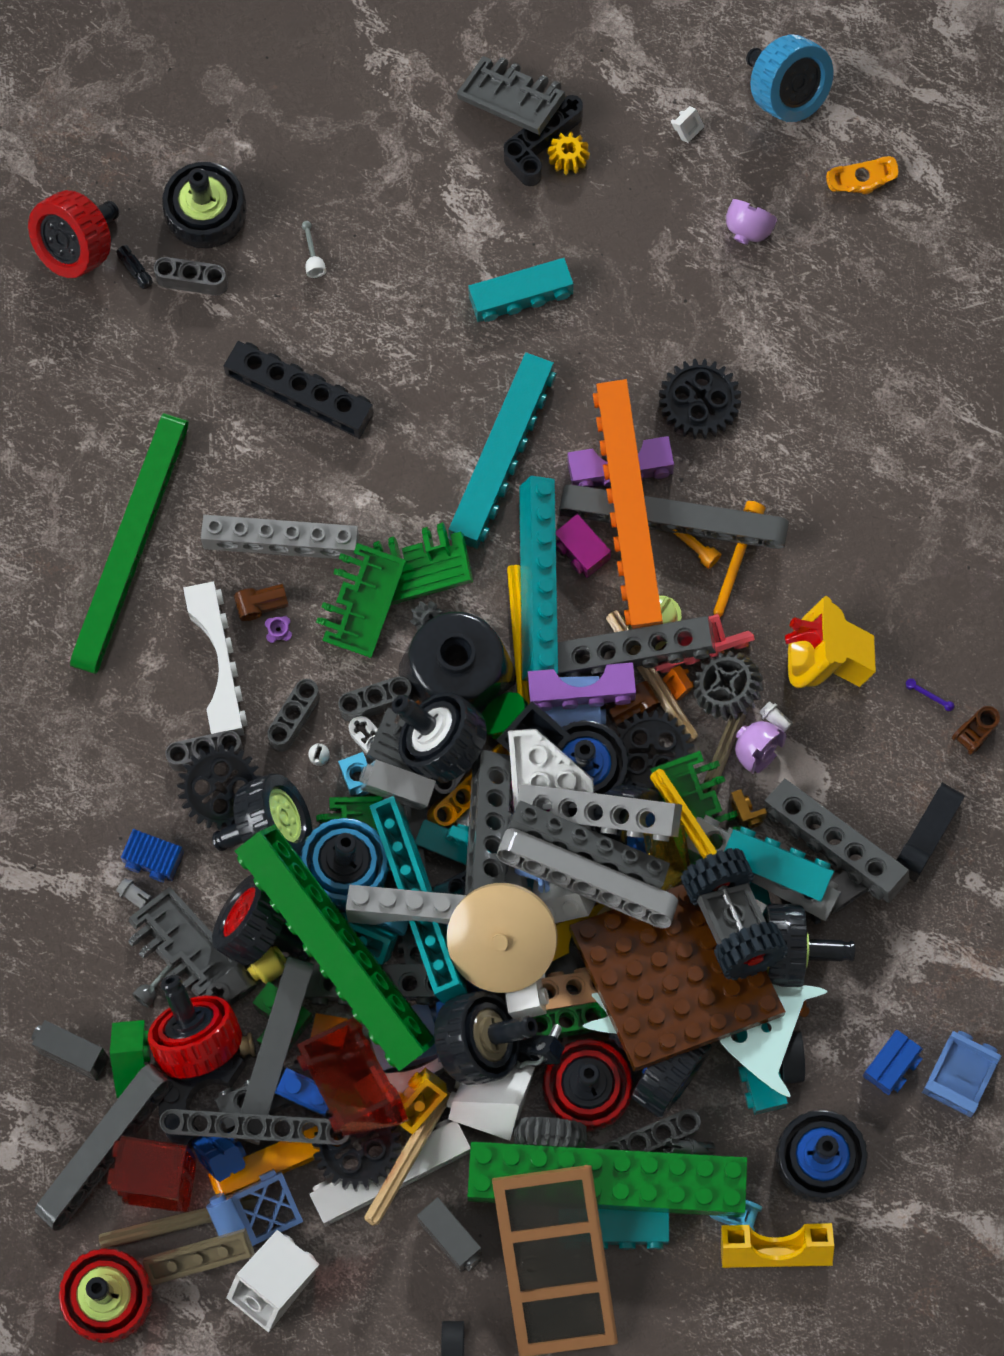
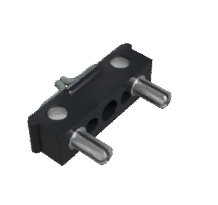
[516,1024,565,1070]

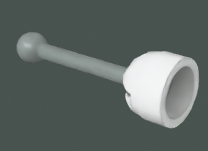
[302,221,326,278]

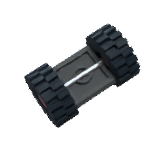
[681,848,788,980]

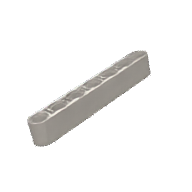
[496,829,678,928]

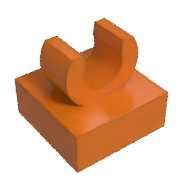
[663,665,694,701]

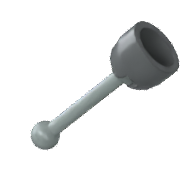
[132,961,180,1008]

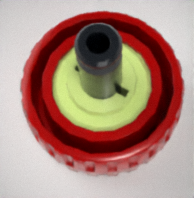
[58,1248,153,1343]

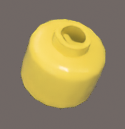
[247,945,287,984]

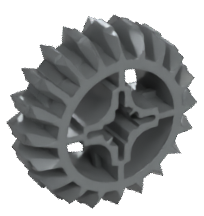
[693,651,763,721]
[513,1117,587,1148]

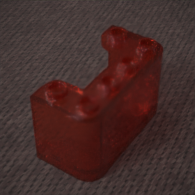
[107,1136,197,1213]

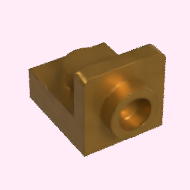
[729,789,767,829]

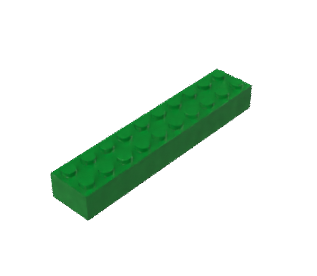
[235,824,435,1071]
[467,1142,747,1217]

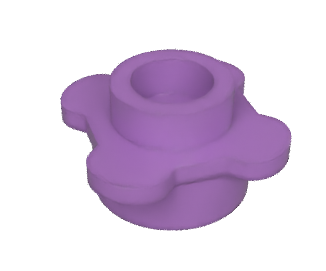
[265,616,292,643]

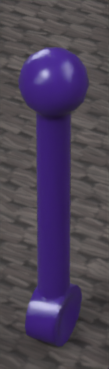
[905,679,955,711]

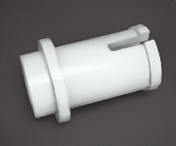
[759,702,793,732]

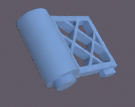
[206,1169,303,1247]

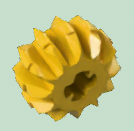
[548,132,590,175]

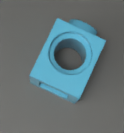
[338,752,369,797]

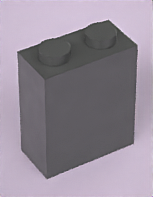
[31,1020,109,1081]
[417,1197,482,1272]

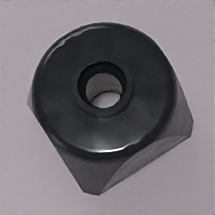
[399,612,516,712]

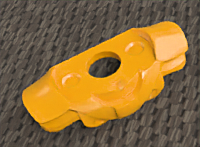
[826,156,898,194]

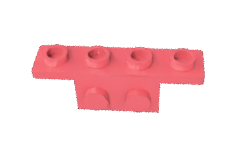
[654,614,755,673]

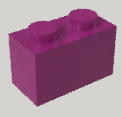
[556,514,611,578]

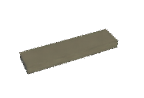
[142,1228,255,1286]

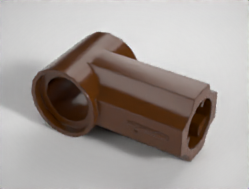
[234,584,289,621]
[605,681,661,727]

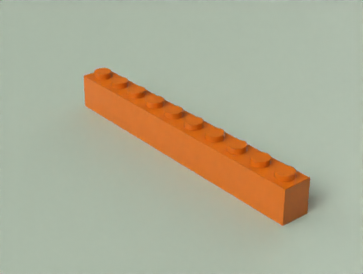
[593,379,663,629]

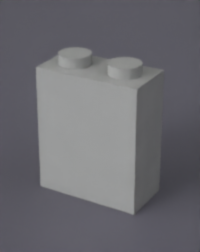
[359,759,436,811]

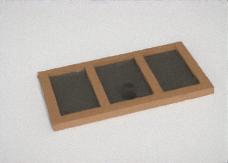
[492,1165,618,1356]

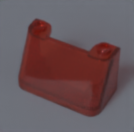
[297,1017,408,1136]

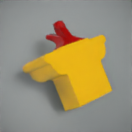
[785,596,876,688]

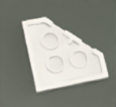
[508,729,594,811]

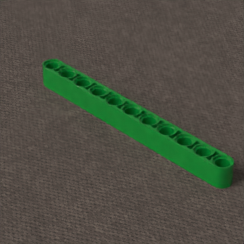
[70,413,189,674]

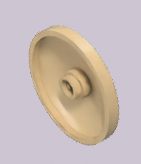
[447,883,557,993]

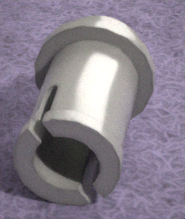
[116,878,152,909]

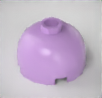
[726,199,777,245]
[735,721,786,774]

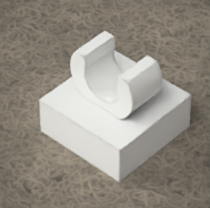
[671,106,704,143]

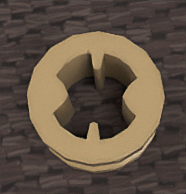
[240,1032,256,1059]

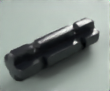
[116,245,153,289]

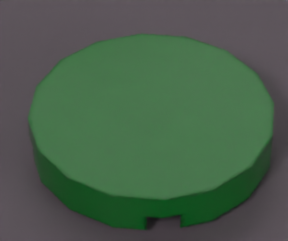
[482,692,528,739]

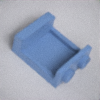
[922,1031,1002,1118]

